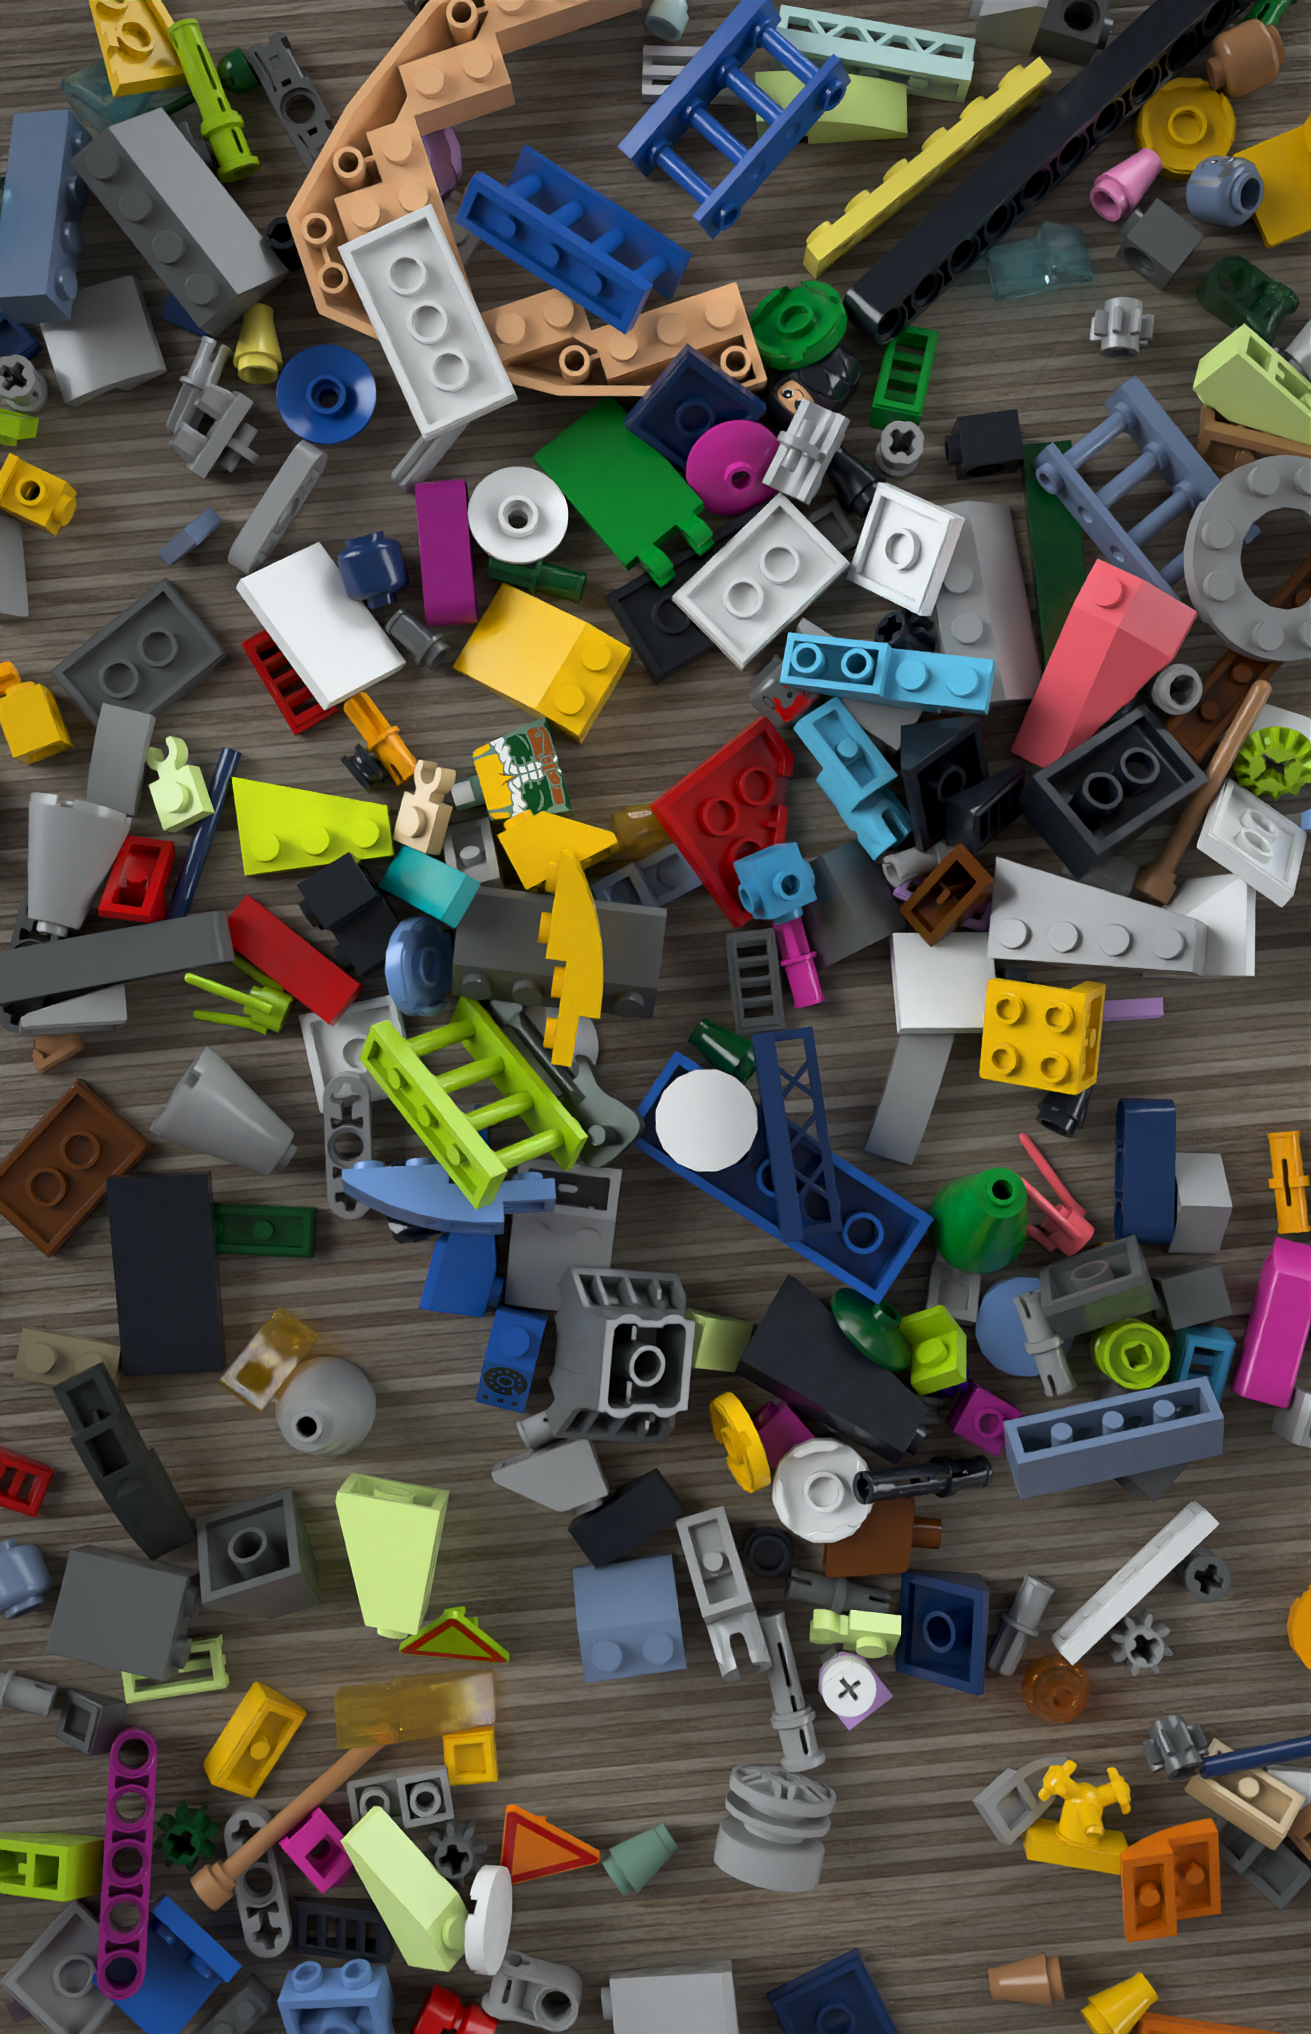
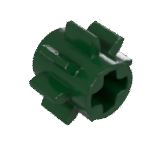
[153,1800,220,1872]

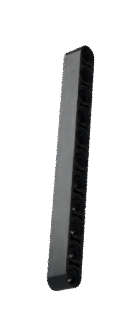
[843,0,1255,345]

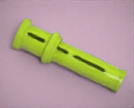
[167,18,261,183]

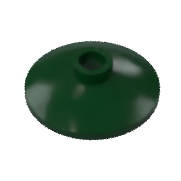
[831,1288,912,1371]

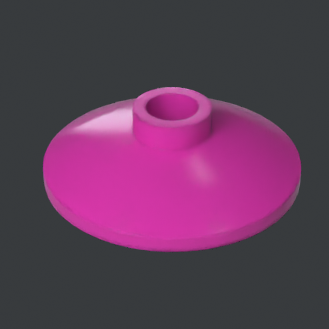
[686,420,780,516]

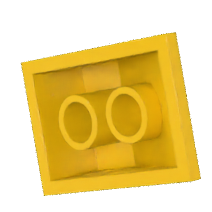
[452,582,631,744]

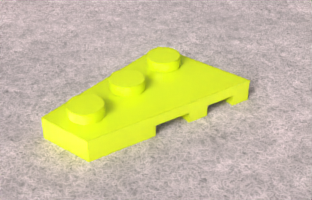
[231,776,396,877]

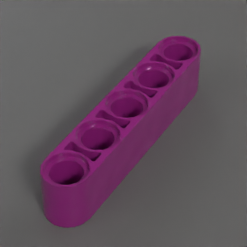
[97,1725,158,2000]

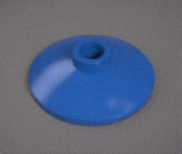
[276,344,377,445]

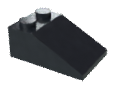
[1014,703,1209,881]

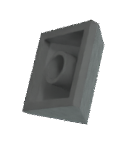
[801,839,908,972]
[1039,1234,1160,1340]

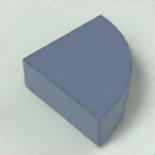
[157,506,222,566]

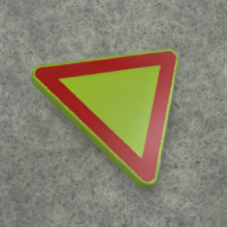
[399,1606,510,1664]

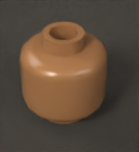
[1204,19,1285,99]

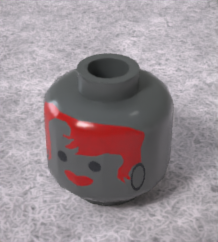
[748,654,821,730]

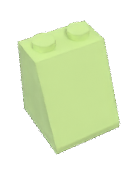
[335,1472,450,1639]

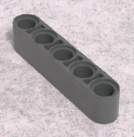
[0,911,235,1006]

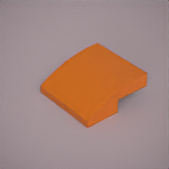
[1120,1818,1221,1943]

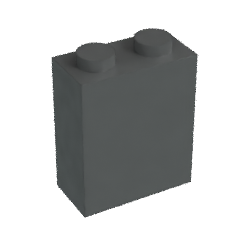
[45,1545,202,1681]

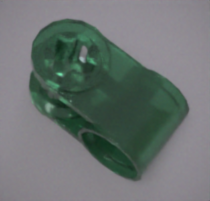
[1197,254,1300,346]

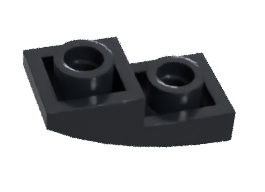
[568,1468,685,1569]

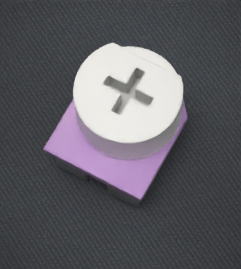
[818,1646,893,1731]

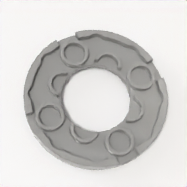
[1184,455,1311,663]

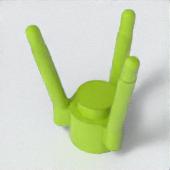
[184,951,294,1035]

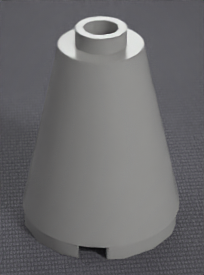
[28,792,133,938]
[149,1046,297,1175]
[275,1356,376,1457]

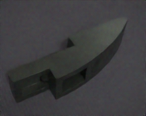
[52,1361,197,1561]

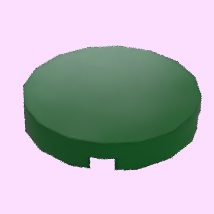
[749,280,848,370]

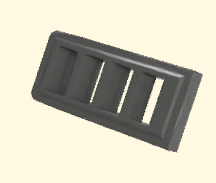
[723,928,785,1034]

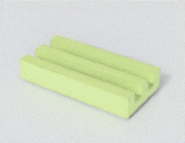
[121,1634,229,1704]

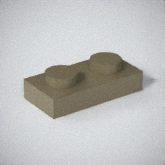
[13,1326,122,1389]

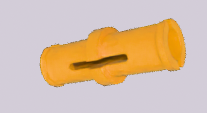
[1267,1130,1311,1234]

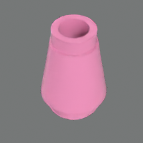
[1090,148,1163,221]

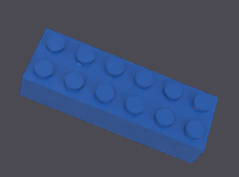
[634,1050,934,1305]

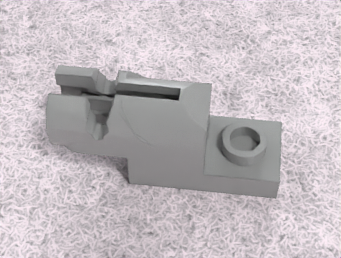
[675,1506,772,1682]

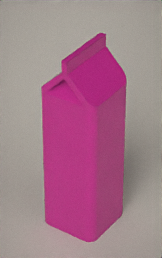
[1230,1236,1311,1409]

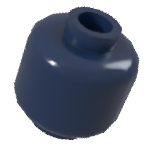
[337,531,409,609]

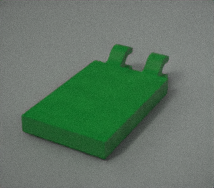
[532,396,715,588]

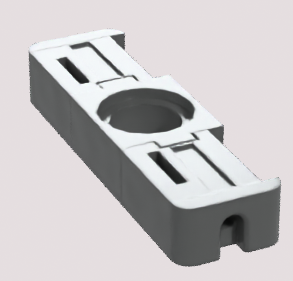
[246,32,334,174]

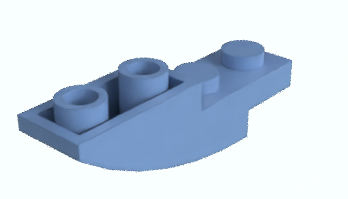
[342,1158,556,1235]

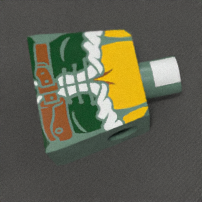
[451,717,574,825]

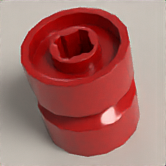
[409,1982,498,2034]

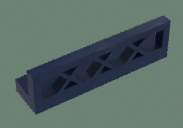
[750,1026,843,1243]

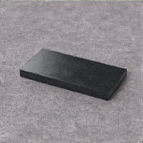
[604,496,775,685]
[106,1170,227,1376]

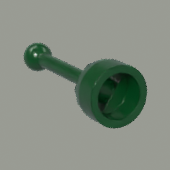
[146,46,260,116]

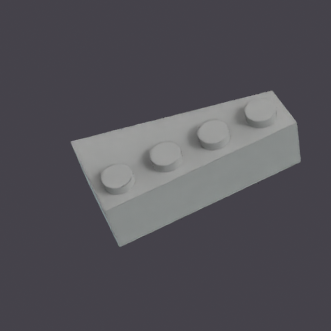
[987,857,1208,977]

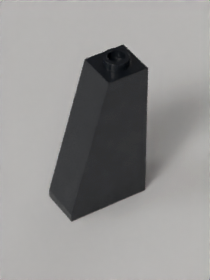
[735,1274,928,1465]

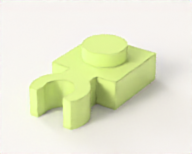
[146,736,215,832]
[809,1609,901,1658]

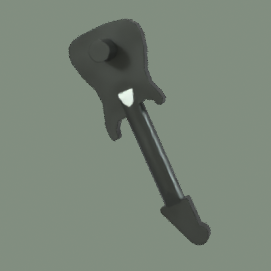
[478,999,645,1168]

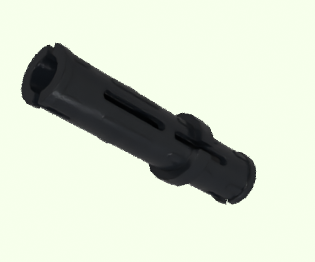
[853,1455,992,1505]

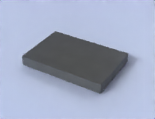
[49,578,231,730]

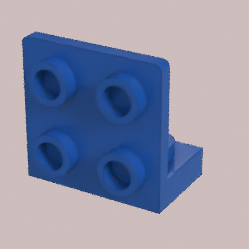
[91,1894,242,2034]

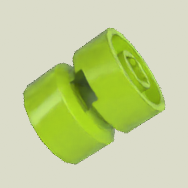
[1089,1317,1170,1390]

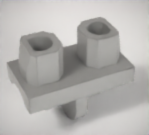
[168,382,260,479]
[762,398,850,505]

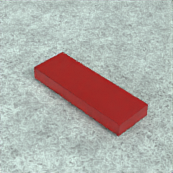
[228,894,364,1026]

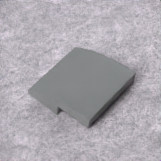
[40,275,167,407]

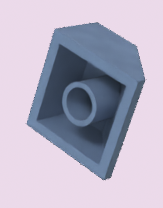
[572,1552,687,1683]

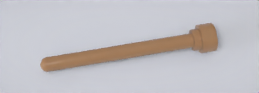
[1131,680,1272,905]
[190,1720,397,1911]

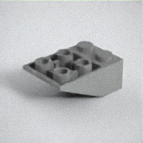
[504,1156,623,1311]

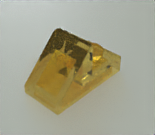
[218,1306,320,1414]

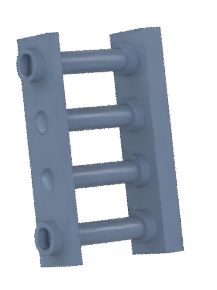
[1030,375,1262,601]

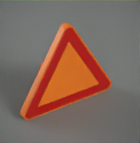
[500,1804,600,1885]

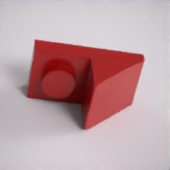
[98,835,176,923]

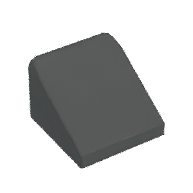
[56,1688,128,1756]

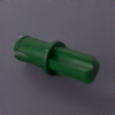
[486,555,587,604]

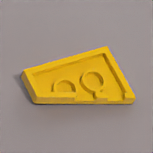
[89,0,189,98]

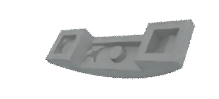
[863,1033,955,1165]

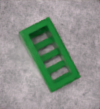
[868,325,940,430]

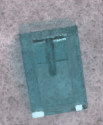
[60,60,157,133]

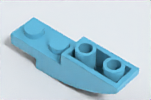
[779,632,996,715]

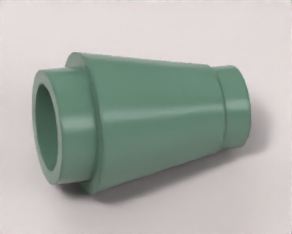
[601,1823,679,1897]

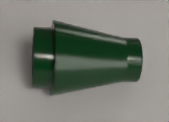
[688,1017,756,1085]

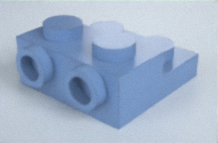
[277,1959,396,2034]

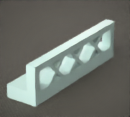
[770,5,976,104]

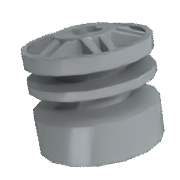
[714,1763,836,1893]

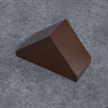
[899,843,995,947]

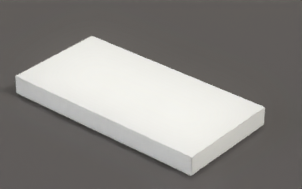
[337,204,518,442]

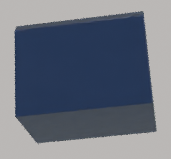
[896,1569,990,1696]

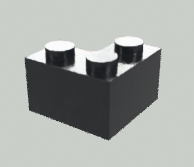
[297,852,401,977]

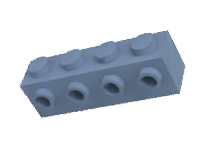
[0,109,93,324]
[1003,1376,1224,1500]

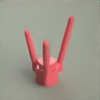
[1018,1132,1095,1257]

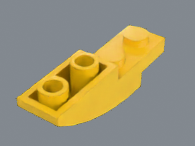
[537,849,603,1067]

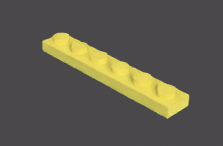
[803,56,1052,279]

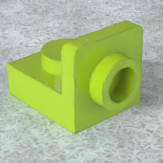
[899,1305,966,1396]

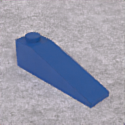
[419,1104,505,1317]

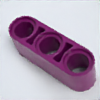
[415,479,478,627]

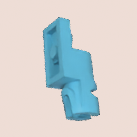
[793,697,913,862]

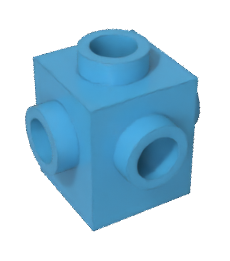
[733,842,818,925]

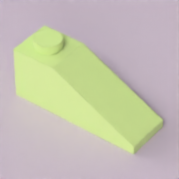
[1193,323,1311,446]
[341,1806,469,1972]

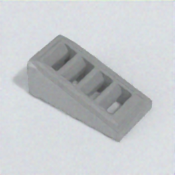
[19,983,127,1037]

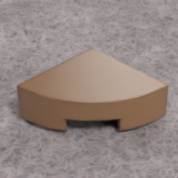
[32,1033,86,1074]

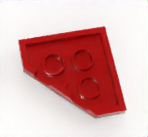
[648,716,794,927]

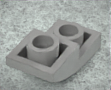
[346,1765,455,1829]

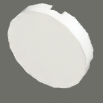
[656,1070,758,1171]
[772,1438,873,1543]
[464,1864,512,1975]

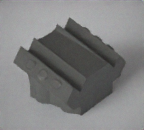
[546,1266,695,1444]

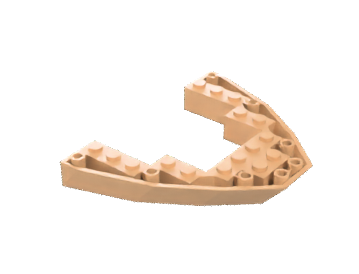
[286,0,767,396]

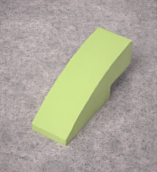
[755,71,908,144]

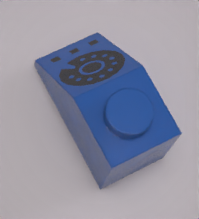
[476,1303,549,1414]

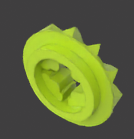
[1233,726,1311,802]

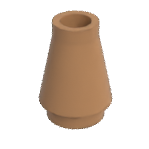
[988,1952,1065,2007]

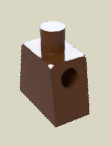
[822,1497,942,1578]

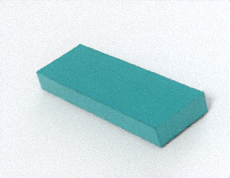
[378,844,480,928]

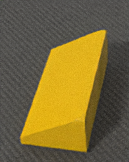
[203,1681,307,1799]

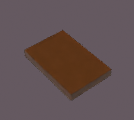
[0,1079,155,1258]

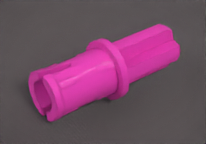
[771,916,826,1009]

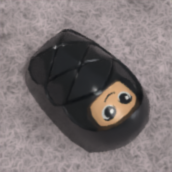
[762,342,862,432]

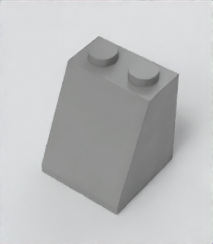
[601,1959,740,2034]

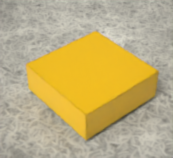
[442,1726,499,1786]

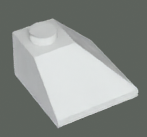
[1143,874,1256,979]

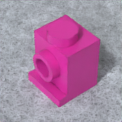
[278,1806,355,1894]

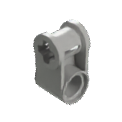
[481,1949,583,2032]

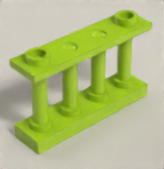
[359,996,588,1210]

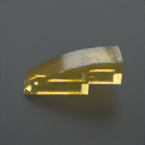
[334,1669,496,1750]

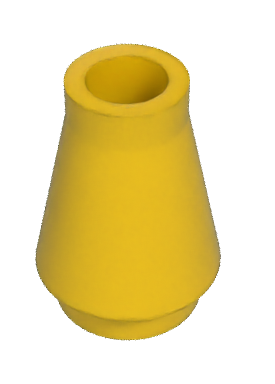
[1080,1972,1159,2034]

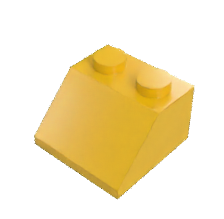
[497,809,620,893]

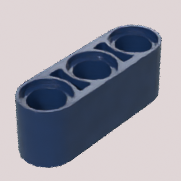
[1114,1098,1176,1245]

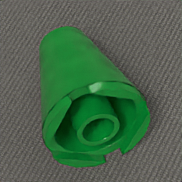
[928,1167,1028,1274]

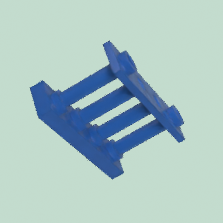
[617,0,852,240]
[455,145,693,334]

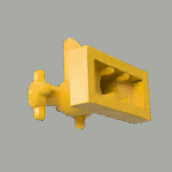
[1021,1760,1131,1875]

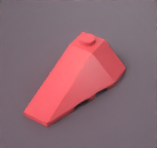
[1010,559,1198,769]

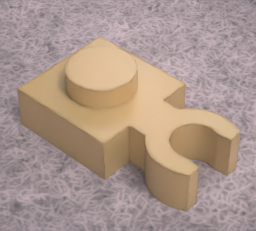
[392,760,456,855]

